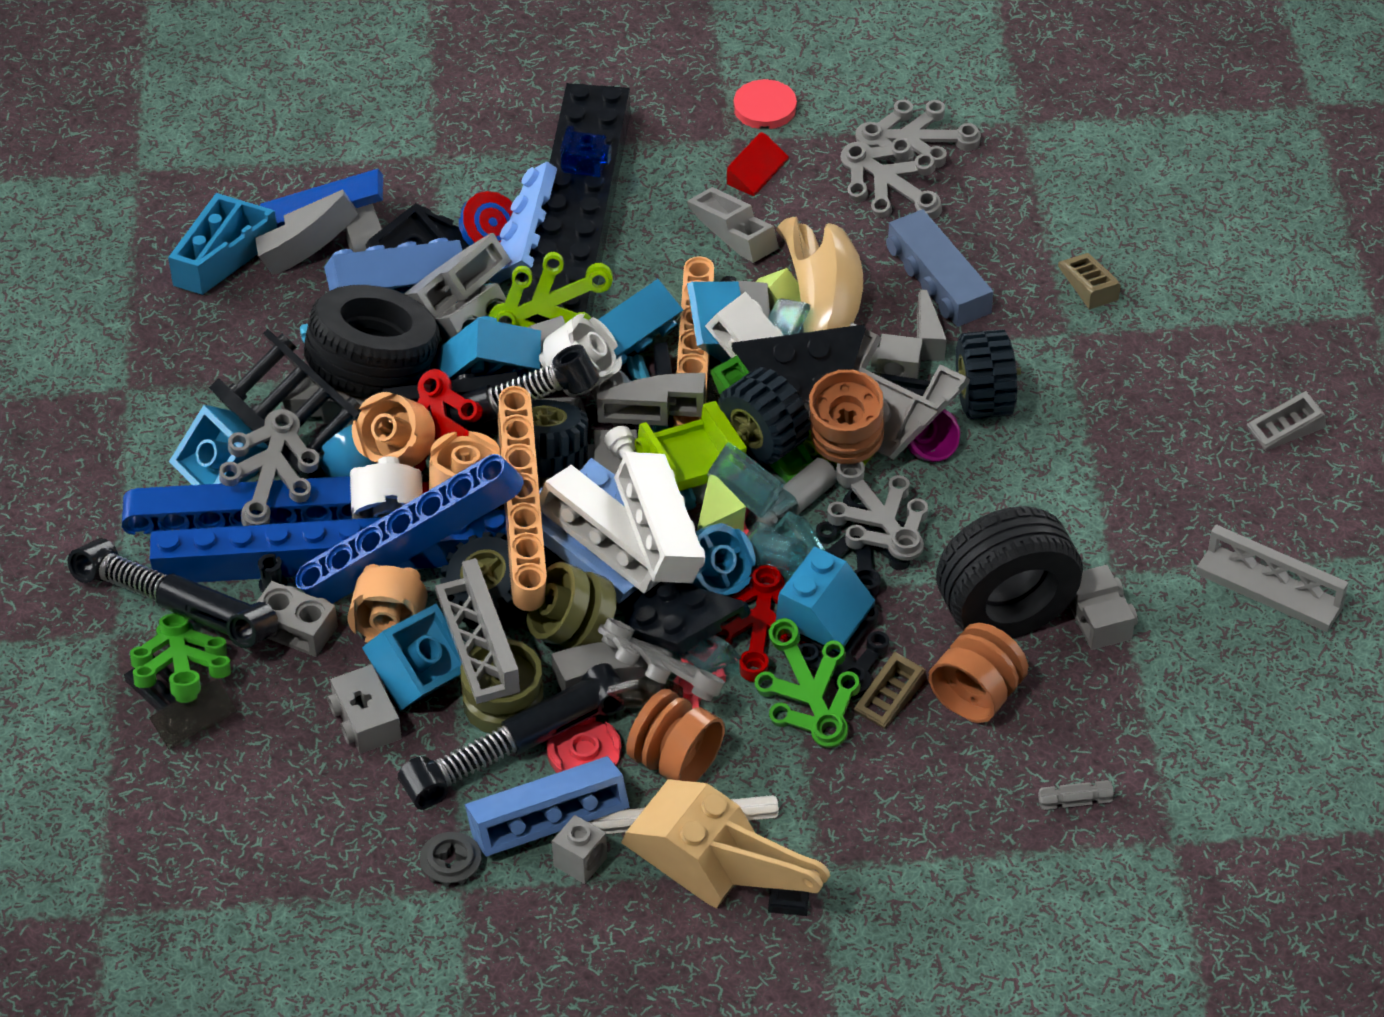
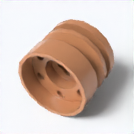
[809,369,884,464]
[928,622,1029,723]
[626,689,725,782]

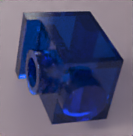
[561,126,612,177]

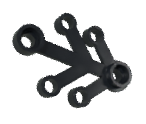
[816,488,910,597]
[786,606,889,698]

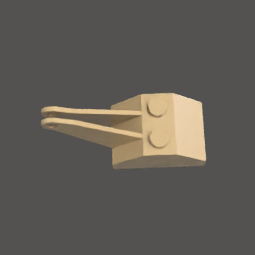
[621,779,830,909]

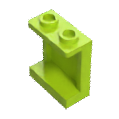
[635,401,747,491]

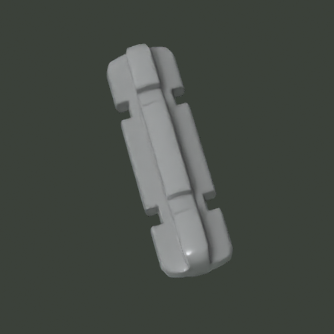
[1038,780,1114,810]

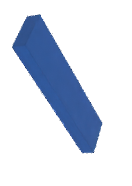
[260,169,383,228]

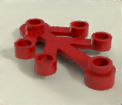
[414,369,482,472]
[711,565,806,682]

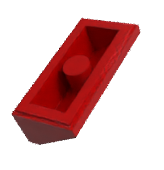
[727,132,789,196]

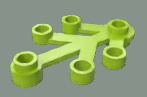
[489,252,613,327]

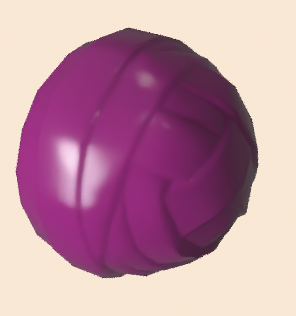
[907,409,960,462]

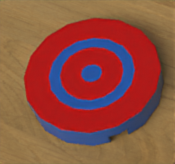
[459,191,513,246]

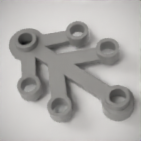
[855,100,981,168]
[840,137,942,219]
[219,409,319,526]
[827,461,928,560]
[598,618,725,701]

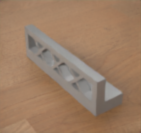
[1196,525,1349,633]
[435,558,520,704]

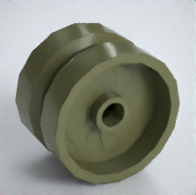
[527,562,616,649]
[460,638,544,734]

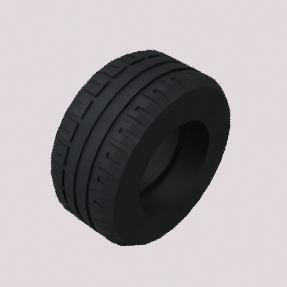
[304,285,440,398]
[936,506,1083,638]

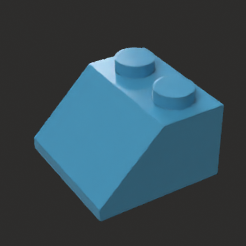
[169,405,268,485]
[776,546,875,652]
[362,603,462,711]

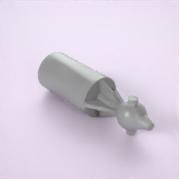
[752,458,837,532]

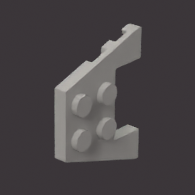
[850,322,970,460]

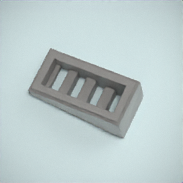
[916,290,947,361]
[1247,391,1326,451]

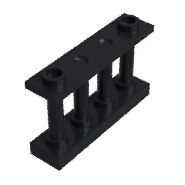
[209,329,361,479]

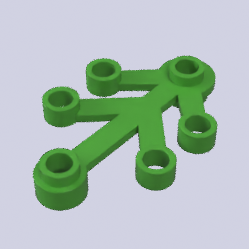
[130,613,231,703]
[754,618,861,748]

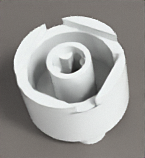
[539,314,622,397]
[350,456,423,519]

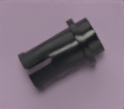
[258,554,288,593]

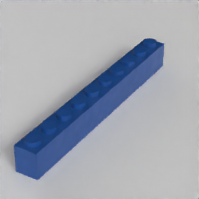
[150,510,507,583]

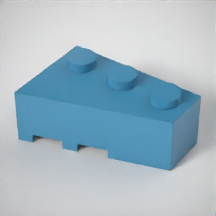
[168,193,277,295]
[434,316,541,380]

